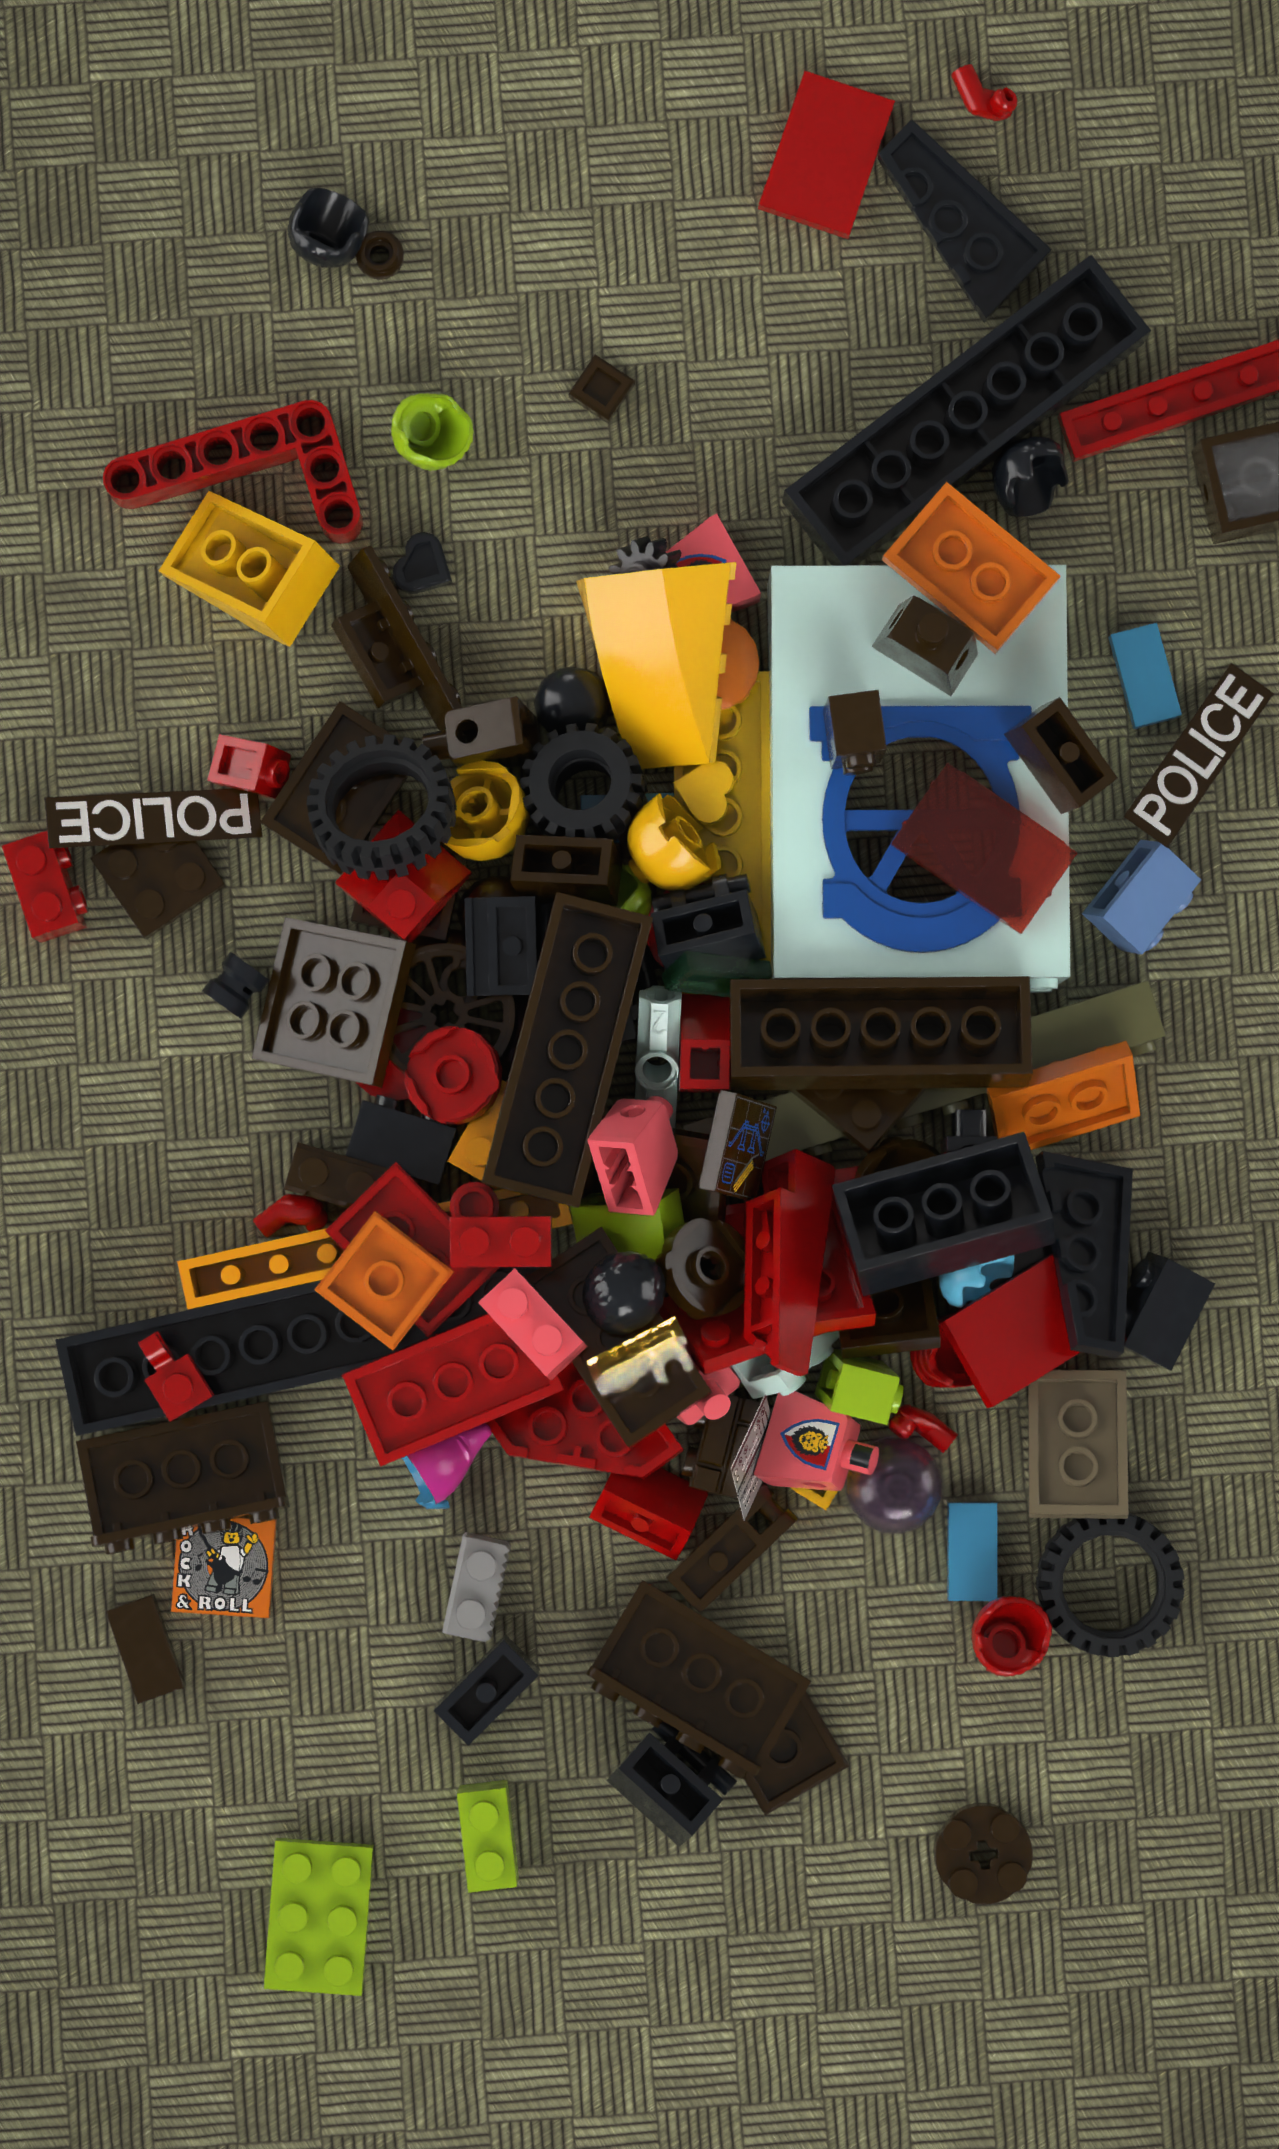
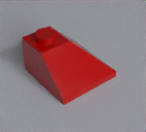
[335,810,472,943]

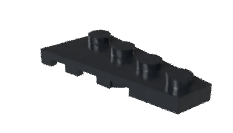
[878,119,1052,323]

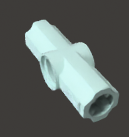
[635,985,682,1128]

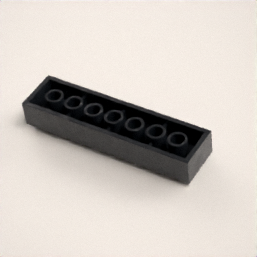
[782,255,1151,566]

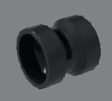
[202,952,270,1019]

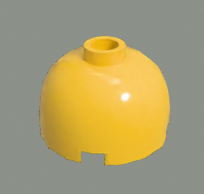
[444,760,530,861]
[627,793,721,891]

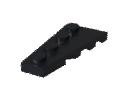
[1035,1151,1133,1358]

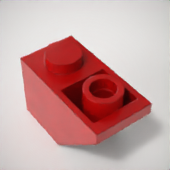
[678,994,730,1093]

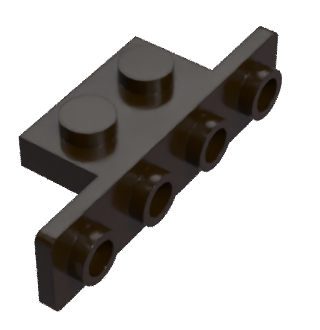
[331,546,462,731]

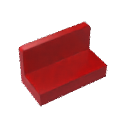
[589,1468,708,1560]

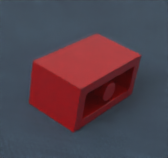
[450,1216,552,1267]

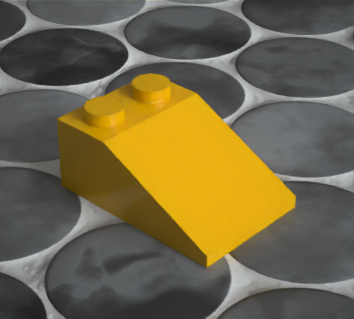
[158,491,340,647]

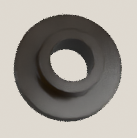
[356,231,404,280]

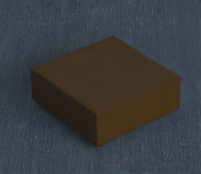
[568,354,635,424]

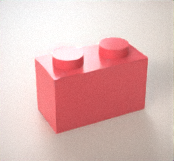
[478,1268,587,1380]

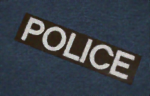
[1124,663,1274,848]
[44,788,263,848]

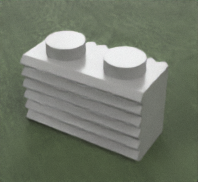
[442,1532,511,1642]

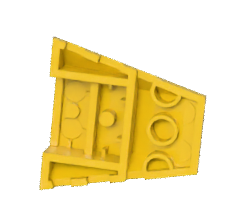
[576,562,737,769]

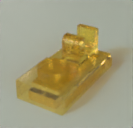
[586,1316,693,1397]

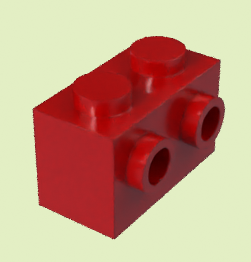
[1,830,89,943]

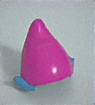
[402,1423,492,1509]

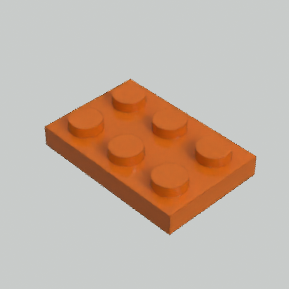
[882,482,1061,654]
[986,1041,1140,1150]

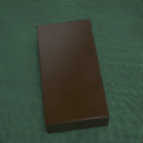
[106,1594,186,1704]

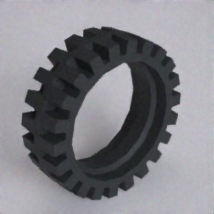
[307,734,457,880]
[1036,1513,1185,1657]

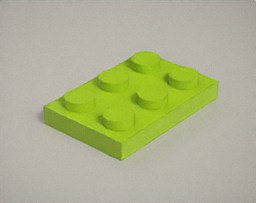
[264,1838,374,1996]

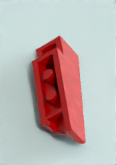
[744,1149,835,1376]

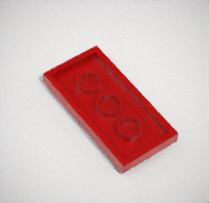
[342,1313,564,1467]

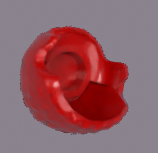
[971,1596,1052,1677]

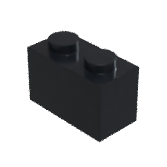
[346,1095,458,1186]
[1124,1251,1215,1371]
[433,1634,540,1746]

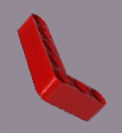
[103,400,364,544]

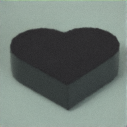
[393,532,452,594]

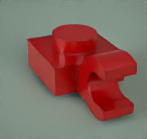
[138,1331,214,1422]

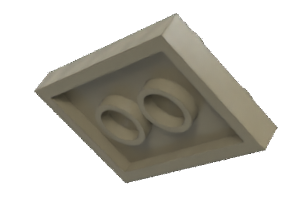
[1028,1370,1129,1519]

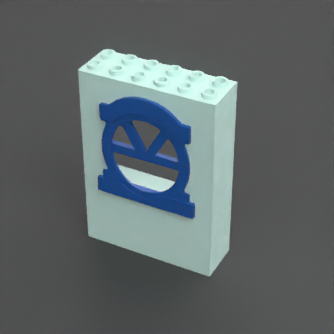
[767,565,1070,993]

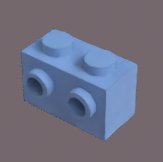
[1082,840,1201,955]

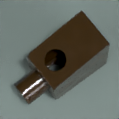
[872,595,978,696]
[422,696,539,768]

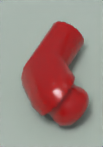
[889,1404,958,1453]

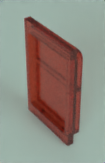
[890,763,1078,935]

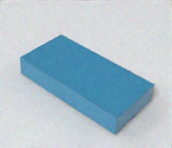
[1108,622,1182,730]
[947,1502,997,1601]

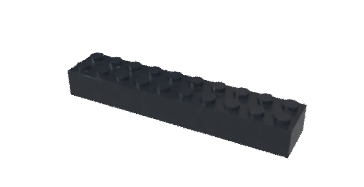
[55,1267,540,1436]

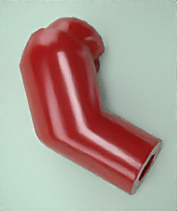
[951,64,1018,121]
[253,1194,328,1238]

